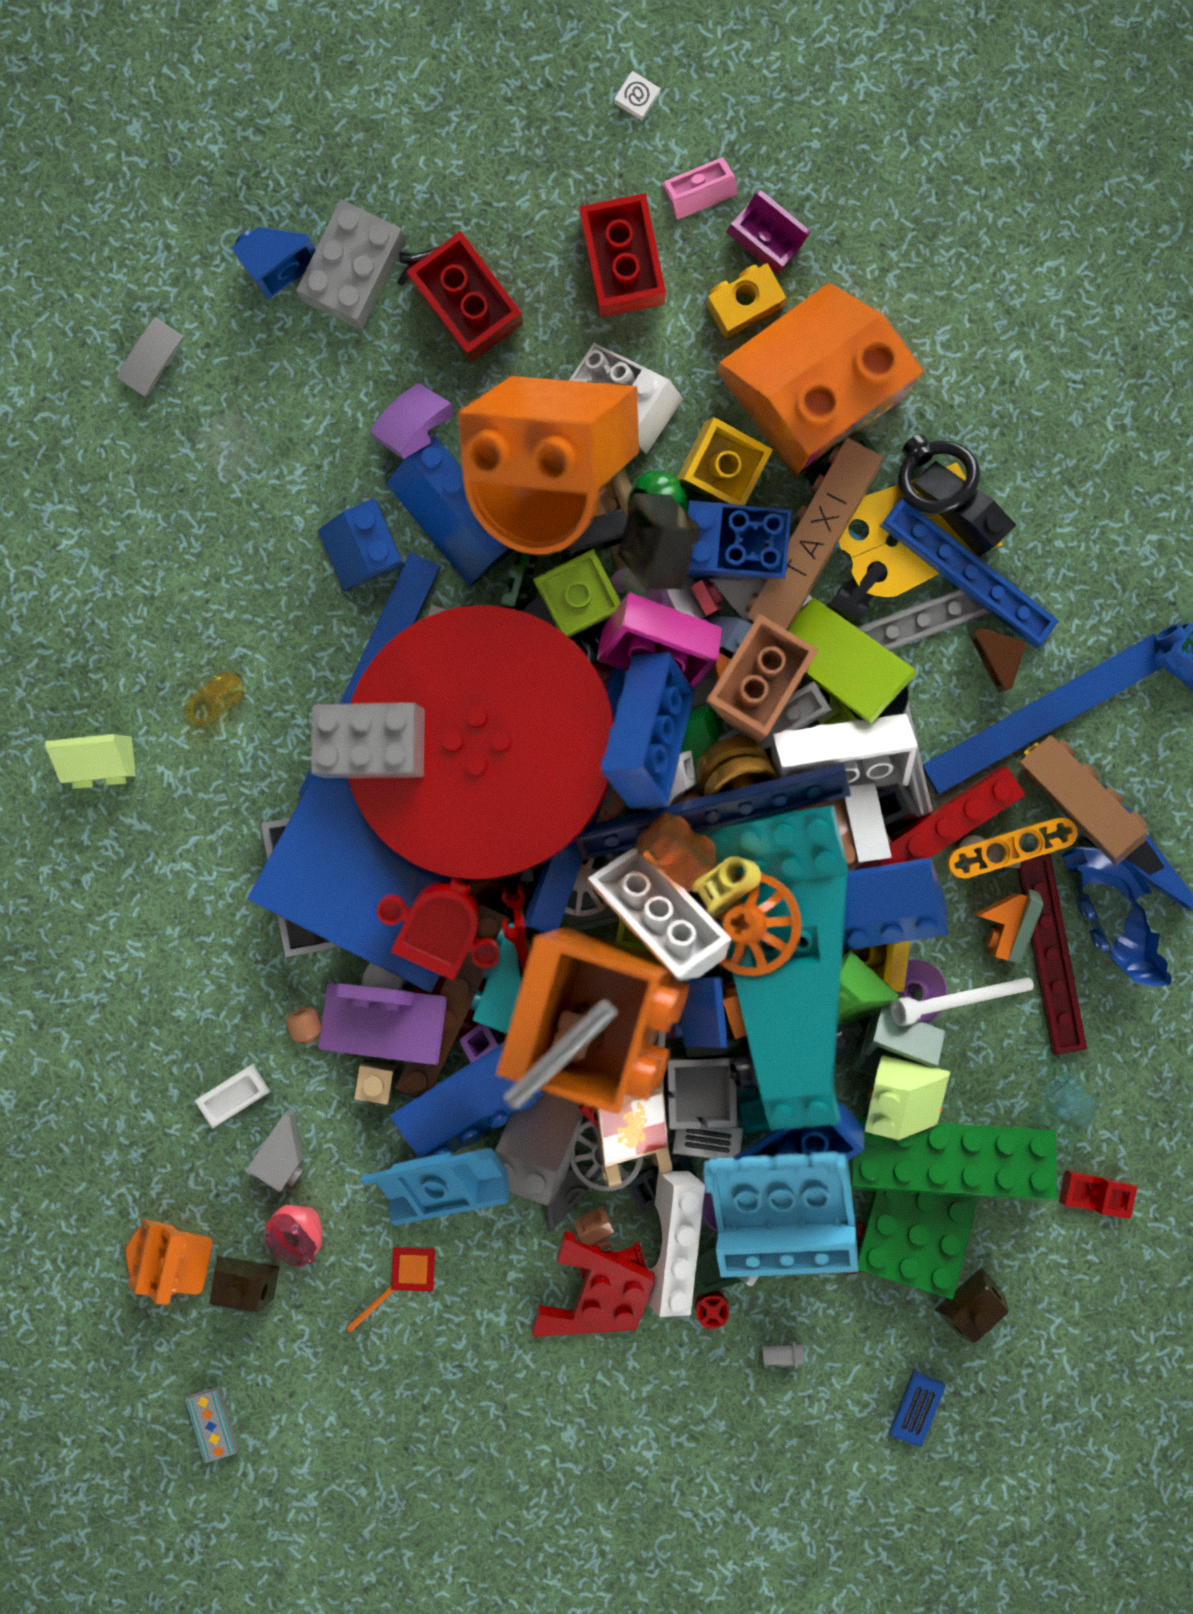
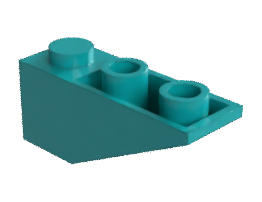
[470,922,524,1034]

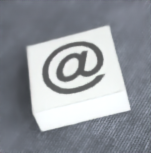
[614,71,660,121]

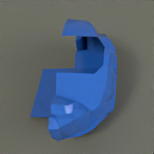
[1061,847,1171,987]

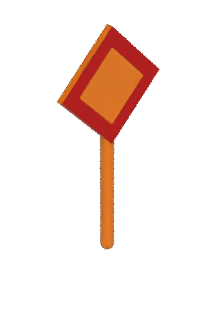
[346,1247,435,1332]

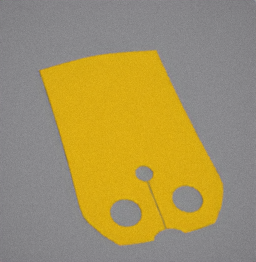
[838,462,1003,597]

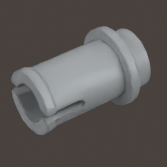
[762,1341,804,1369]

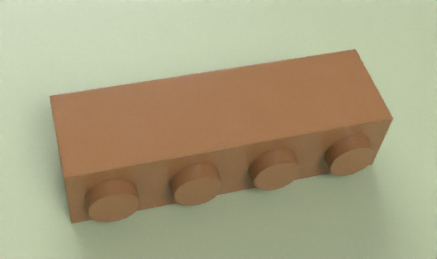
[1020,735,1148,866]

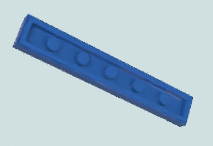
[879,497,1059,648]

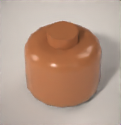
[285,1007,322,1044]

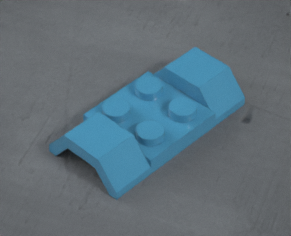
[361,1148,510,1226]

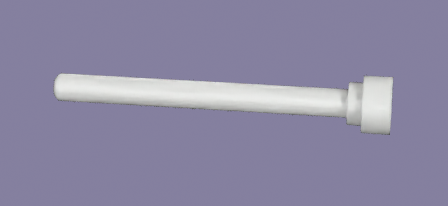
[890,977,1034,1027]

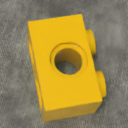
[706,263,787,339]

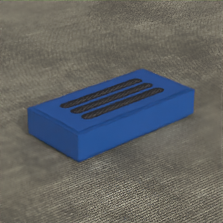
[888,1370,946,1448]

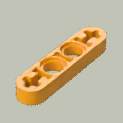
[946,817,1078,879]

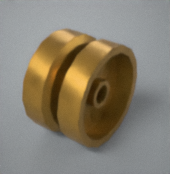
[696,736,779,796]

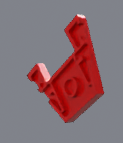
[532,1231,655,1337]

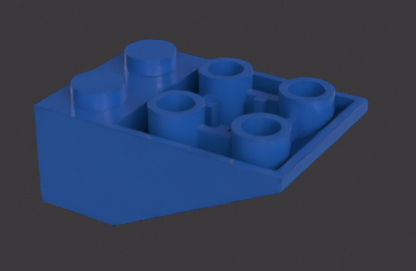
[683,501,792,580]

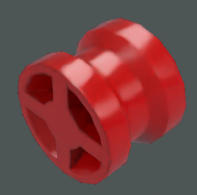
[695,1290,730,1329]

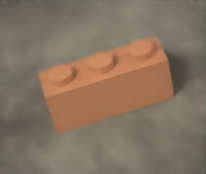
[706,614,819,744]

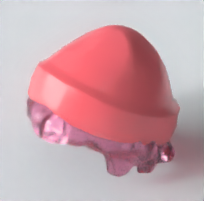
[265,1205,323,1267]

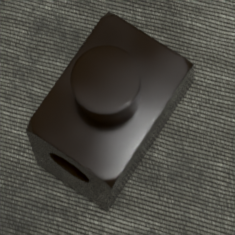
[209,1256,280,1312]
[935,1267,1009,1343]

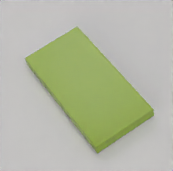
[789,597,916,724]

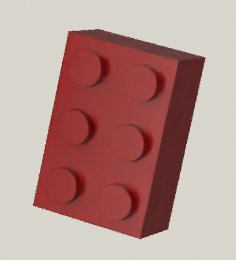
[579,193,666,318]
[406,231,523,363]

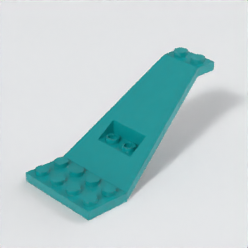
[699,805,848,1130]

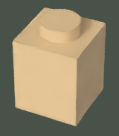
[354,1060,397,1105]

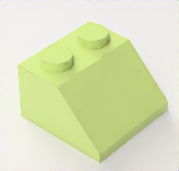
[45,734,136,789]
[865,1055,950,1140]

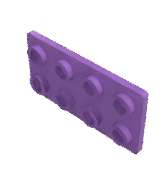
[318,983,447,1065]

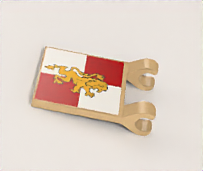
[597,1089,672,1188]

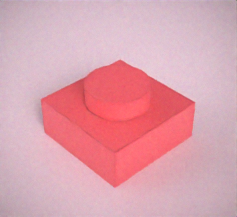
[690,580,723,616]

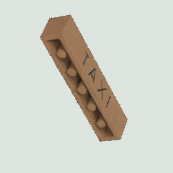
[745,438,883,631]

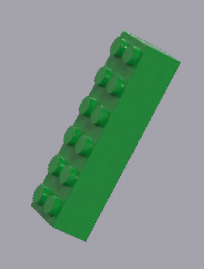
[848,1117,1057,1202]

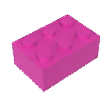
[597,592,722,689]

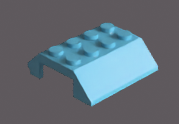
[704,1152,858,1277]

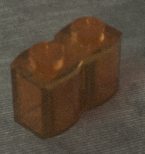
[637,812,717,889]

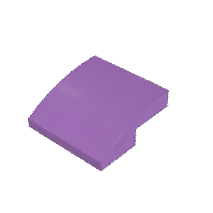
[370,383,455,459]

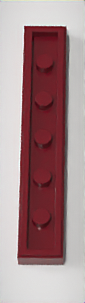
[1017,853,1087,1055]

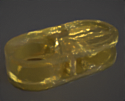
[184,672,245,726]

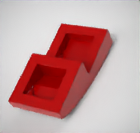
[1059,1170,1138,1219]

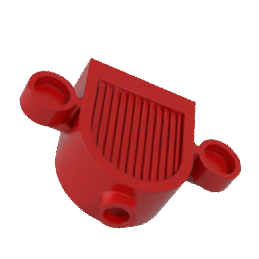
[377,878,500,981]

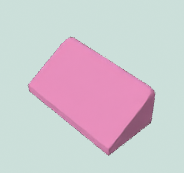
[662,157,738,220]

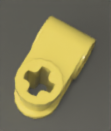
[691,857,761,917]

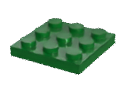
[857,1191,977,1300]

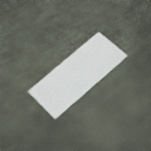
[845,783,892,863]

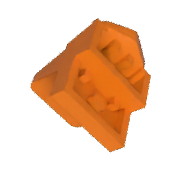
[124,1219,213,1305]

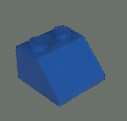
[230,227,315,300]
[318,498,404,592]
[674,971,727,1048]

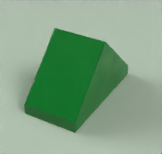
[681,703,719,771]

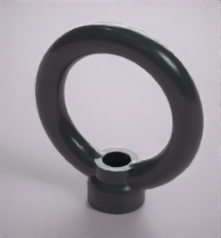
[898,434,980,514]

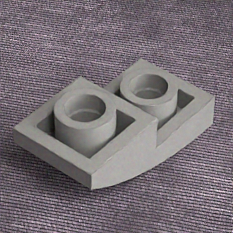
[117,317,185,397]

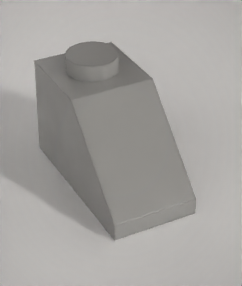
[247,1108,304,1192]

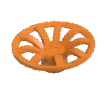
[704,873,802,976]

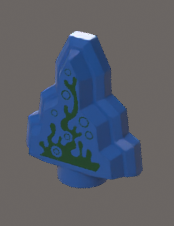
[1154,622,1193,691]

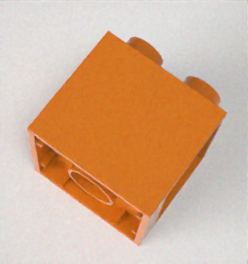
[496,926,690,1115]

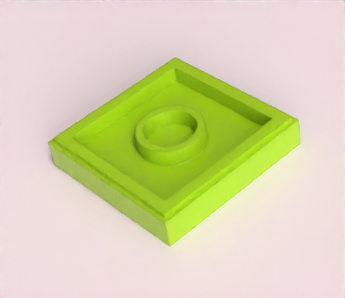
[533,548,621,638]

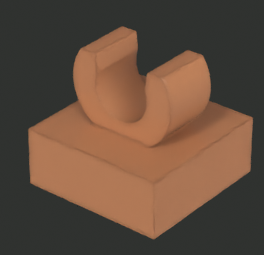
[574,1205,614,1252]

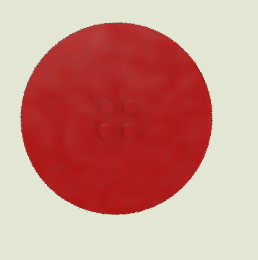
[348,605,614,880]

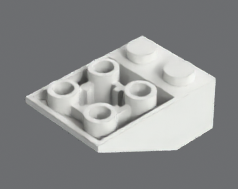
[569,343,683,455]

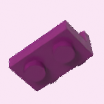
[726,190,810,275]

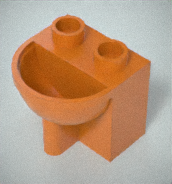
[458,376,639,554]

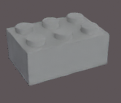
[296,199,406,330]
[311,703,425,778]

